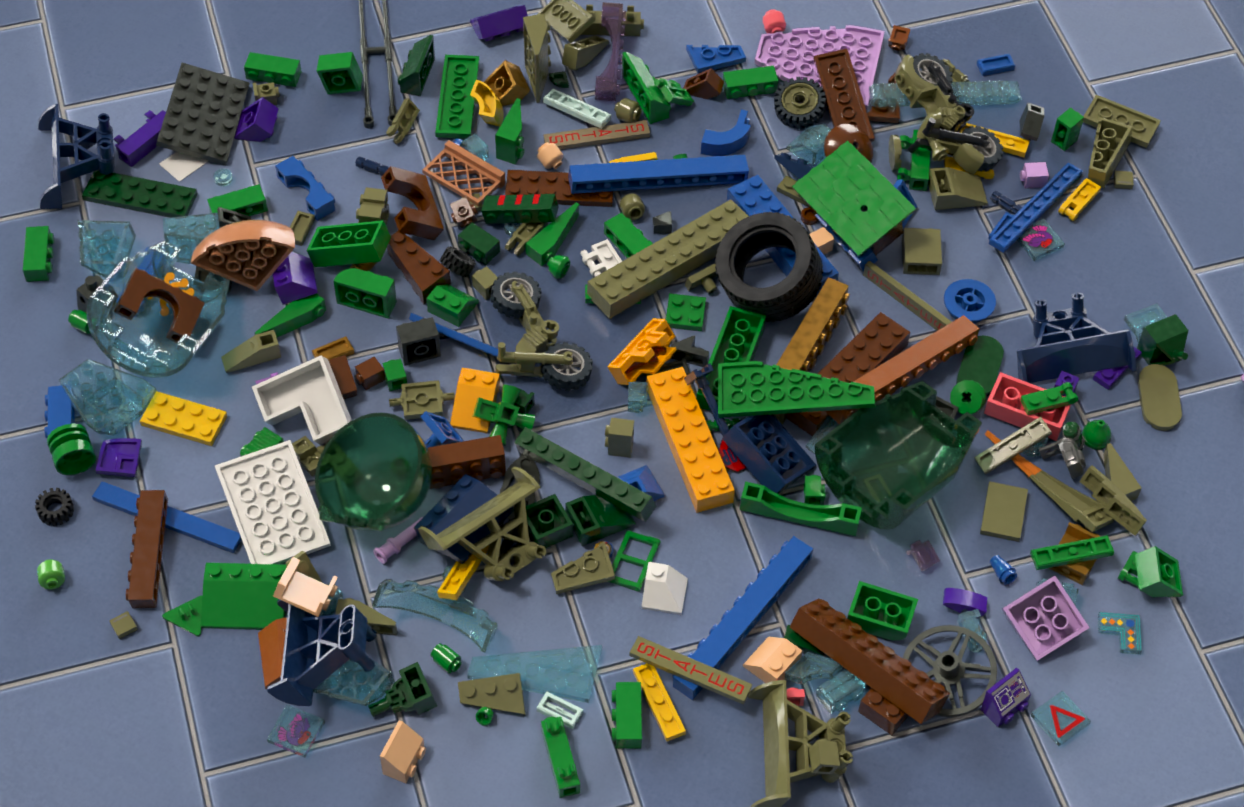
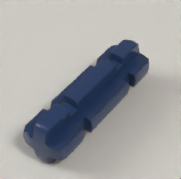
[355,156,389,175]
[990,191,1022,215]

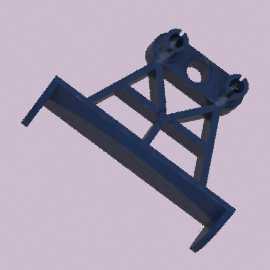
[38,104,115,209]
[1017,293,1136,383]
[267,599,377,706]

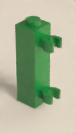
[897,130,930,191]
[541,716,580,798]

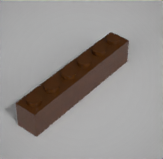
[126,490,168,608]

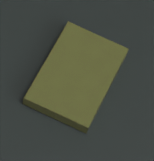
[980,481,1028,542]

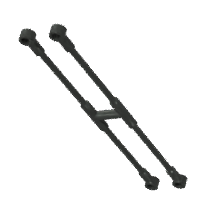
[359,0,396,128]

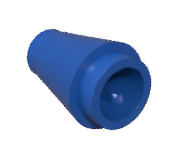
[990,555,1017,585]

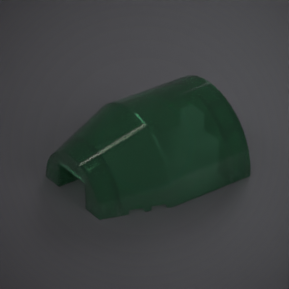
[815,381,982,529]

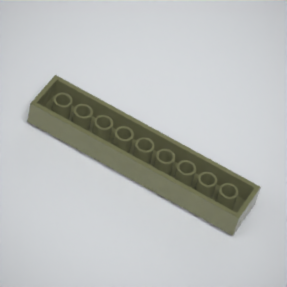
[587,199,749,319]

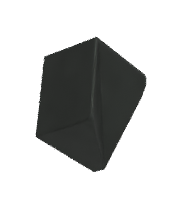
[653,211,672,233]

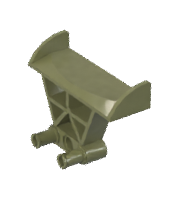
[418,467,546,581]
[748,680,853,807]

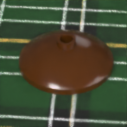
[824,124,873,163]

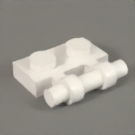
[580,239,622,277]

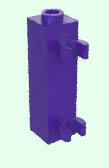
[113,110,166,167]

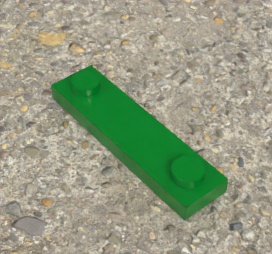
[1030,535,1114,570]

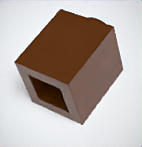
[354,356,385,390]

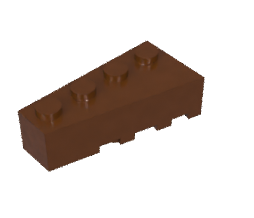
[387,231,451,305]

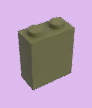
[902,228,942,275]

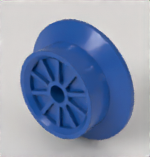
[944,279,996,324]

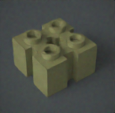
[356,187,390,225]

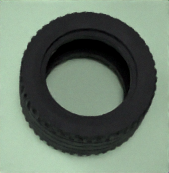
[715,212,823,322]

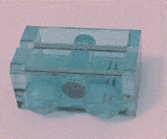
[816,669,866,713]

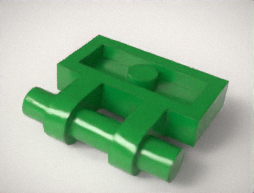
[654,78,694,106]

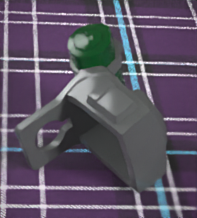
[1039,422,1086,479]

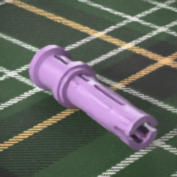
[373,517,423,564]

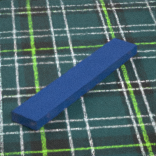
[409,313,498,357]

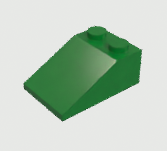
[495,98,524,165]

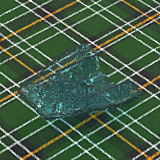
[59,359,156,435]

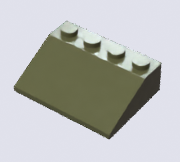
[523,13,551,103]

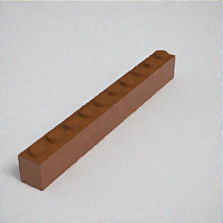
[825,315,980,424]

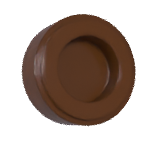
[801,207,818,225]

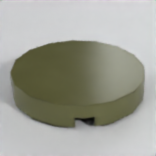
[889,135,902,170]

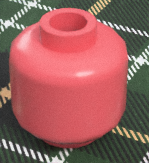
[762,9,786,34]

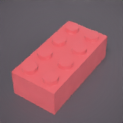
[984,372,1071,441]

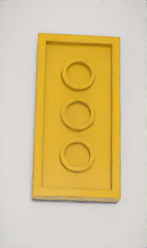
[140,391,227,446]

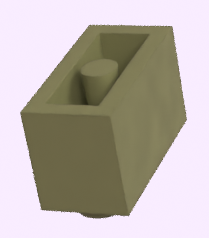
[605,418,634,458]

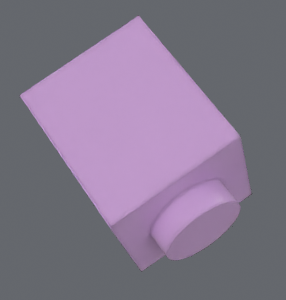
[1020,162,1049,188]

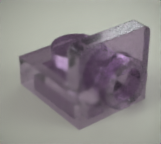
[906,540,940,571]

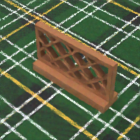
[422,140,505,206]

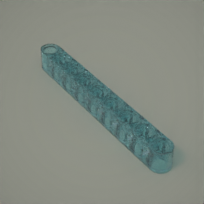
[868,81,1022,107]

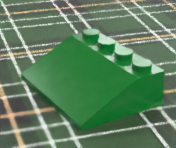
[201,563,286,630]

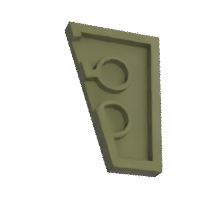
[551,541,615,594]
[458,673,526,715]

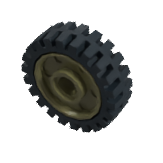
[774,77,826,129]

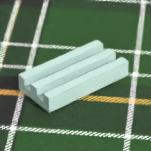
[536,692,583,729]

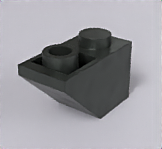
[1019,103,1045,141]

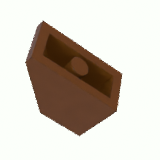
[683,69,724,99]

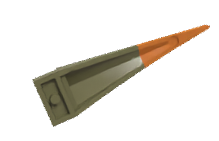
[985,430,1115,532]

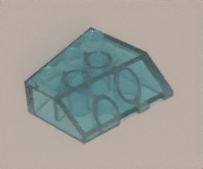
[163,213,221,264]
[78,220,136,278]
[313,660,395,706]

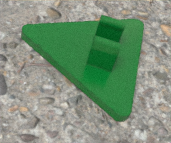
[162,595,202,637]

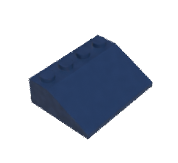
[722,414,816,494]
[414,474,514,564]

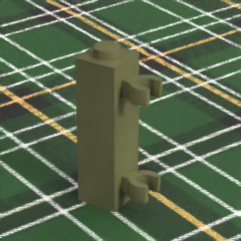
[581,5,644,36]

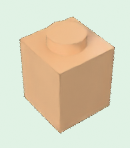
[809,227,834,254]

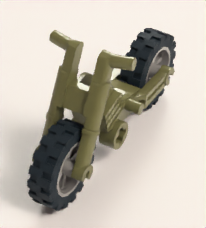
[491,271,593,391]

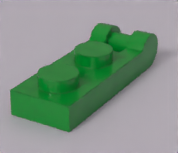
[1020,382,1078,415]

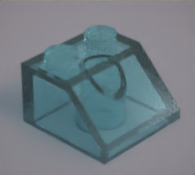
[786,124,832,165]

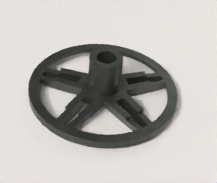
[903,625,997,717]

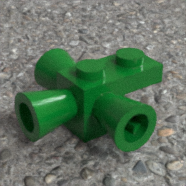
[472,385,535,446]

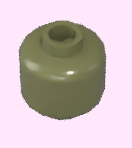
[614,98,642,123]
[619,193,645,220]

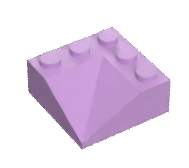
[1002,576,1089,661]

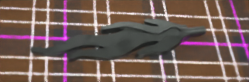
[499,454,540,556]

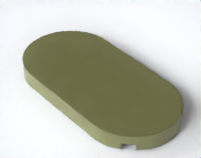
[1138,364,1182,431]

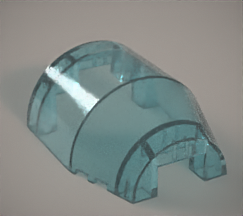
[86,241,230,378]

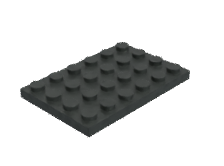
[156,62,250,166]

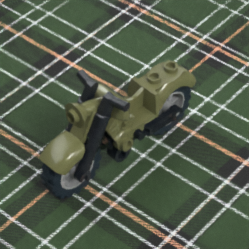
[894,53,1003,174]

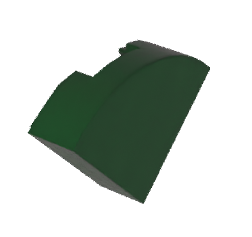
[549,71,569,88]

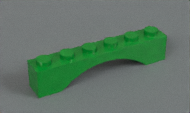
[740,481,862,536]

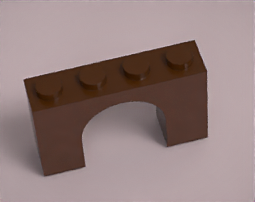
[381,166,444,240]
[114,268,205,346]

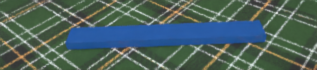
[989,162,1083,253]
[92,481,242,553]

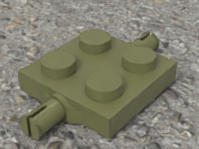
[389,380,455,420]

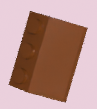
[258,618,287,689]

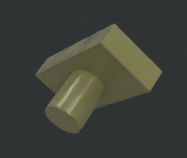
[685,264,717,294]

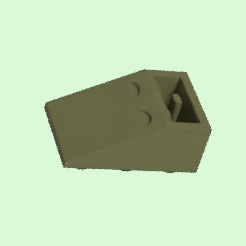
[928,167,988,210]

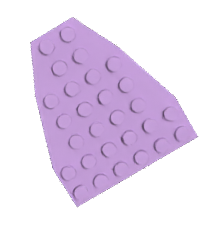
[755,25,885,110]

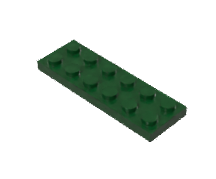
[82,170,198,221]

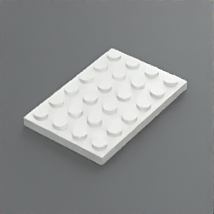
[215,440,331,564]

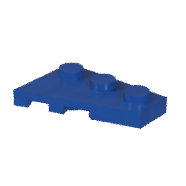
[686,45,746,74]

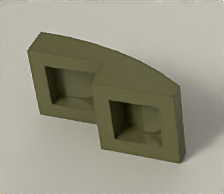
[292,436,328,476]

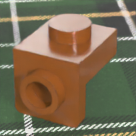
[888,25,910,51]

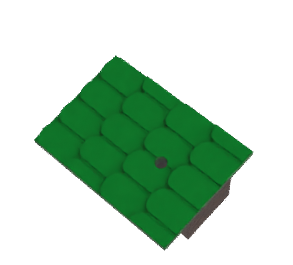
[792,141,916,257]

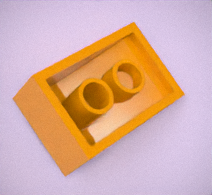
[450,368,500,433]

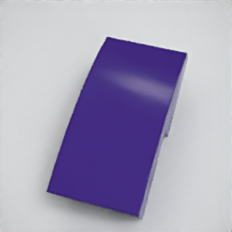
[943,588,988,617]

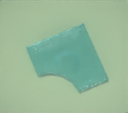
[785,652,843,685]

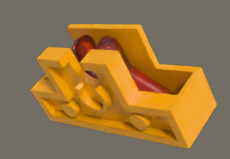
[607,318,677,385]

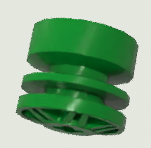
[47,423,96,475]

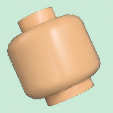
[537,142,563,169]

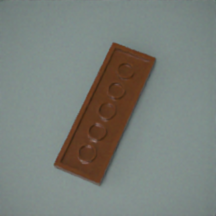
[813,49,874,146]
[505,170,613,207]

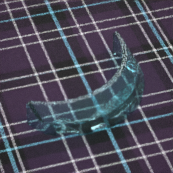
[372,579,498,653]

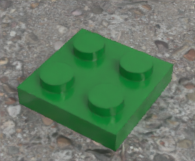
[666,293,706,331]

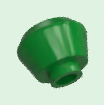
[547,255,571,279]

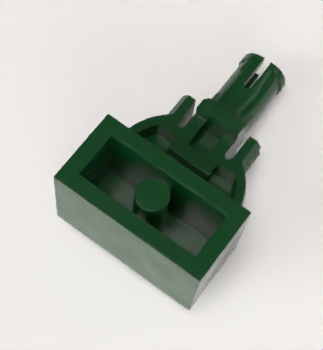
[368,662,437,717]

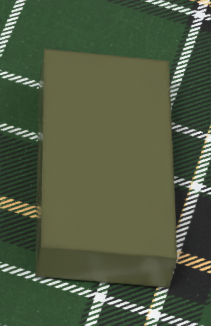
[290,211,315,246]

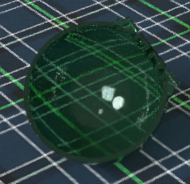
[315,413,432,532]

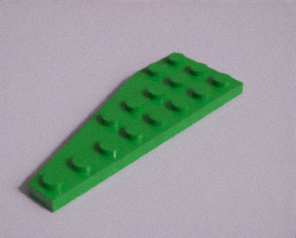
[718,361,875,418]

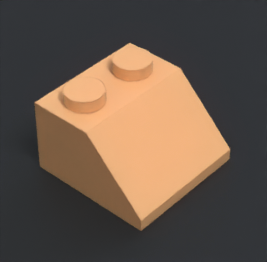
[743,637,802,683]
[380,720,426,783]

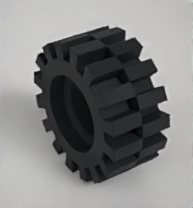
[440,246,476,277]
[35,488,74,526]

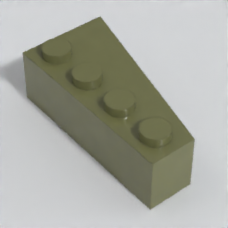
[1088,117,1133,188]

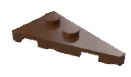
[867,72,900,123]

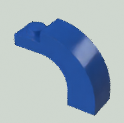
[701,110,751,156]

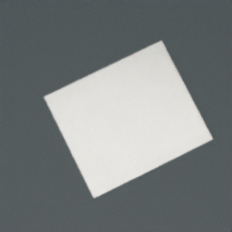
[159,152,208,181]

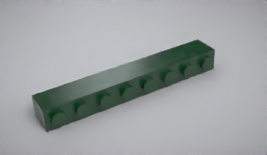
[514,427,657,522]

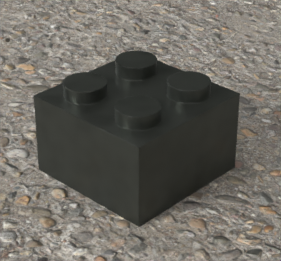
[396,317,441,366]

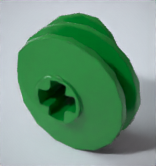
[950,380,986,414]

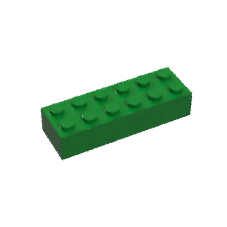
[696,306,766,411]

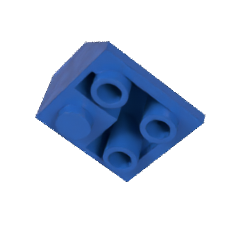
[617,465,665,501]

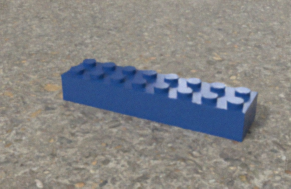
[727,175,839,296]

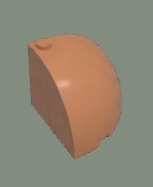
[191,220,295,291]

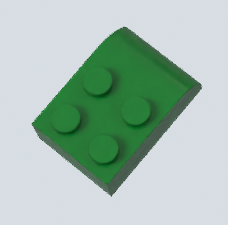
[333,268,397,319]
[847,581,918,640]

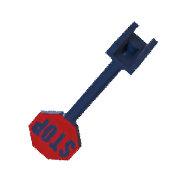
[684,363,747,472]

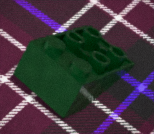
[565,495,636,546]

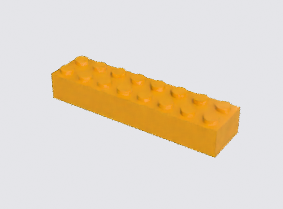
[646,367,735,513]

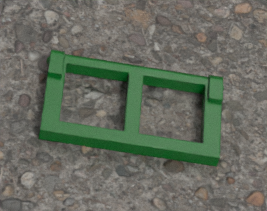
[607,530,661,592]

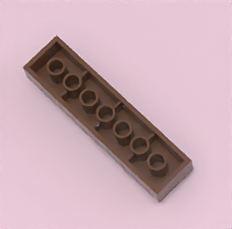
[786,312,910,438]
[790,598,950,724]

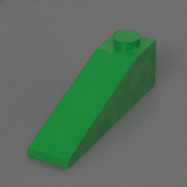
[526,202,579,266]
[255,293,326,338]

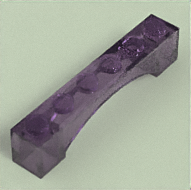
[595,2,626,101]

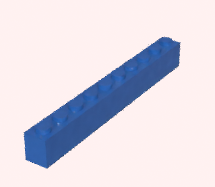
[568,155,749,194]
[672,536,813,700]

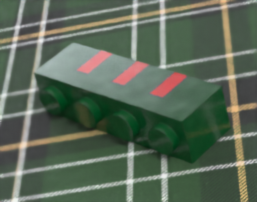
[481,194,559,224]

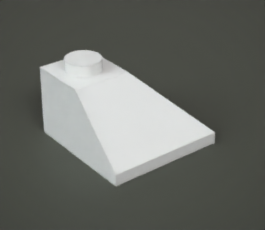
[641,562,688,615]

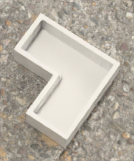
[252,355,355,445]

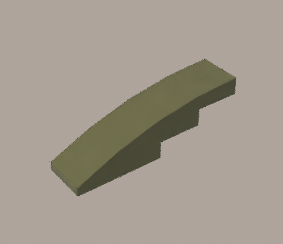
[1079,465,1147,536]

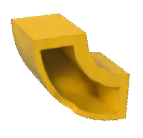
[470,80,504,126]

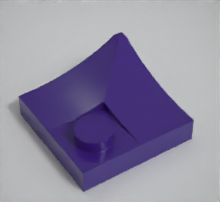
[95,438,142,477]

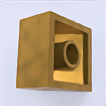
[484,60,530,106]

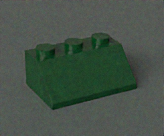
[398,35,435,96]

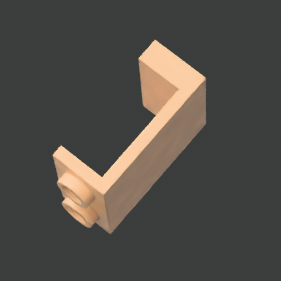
[273,557,338,617]

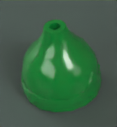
[1082,420,1111,450]

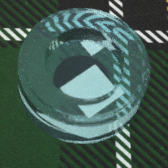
[214,169,232,186]

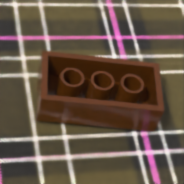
[423,435,506,489]

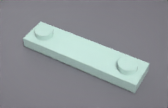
[543,89,611,129]

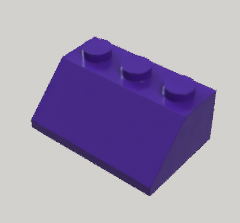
[470,5,528,41]
[273,252,318,305]

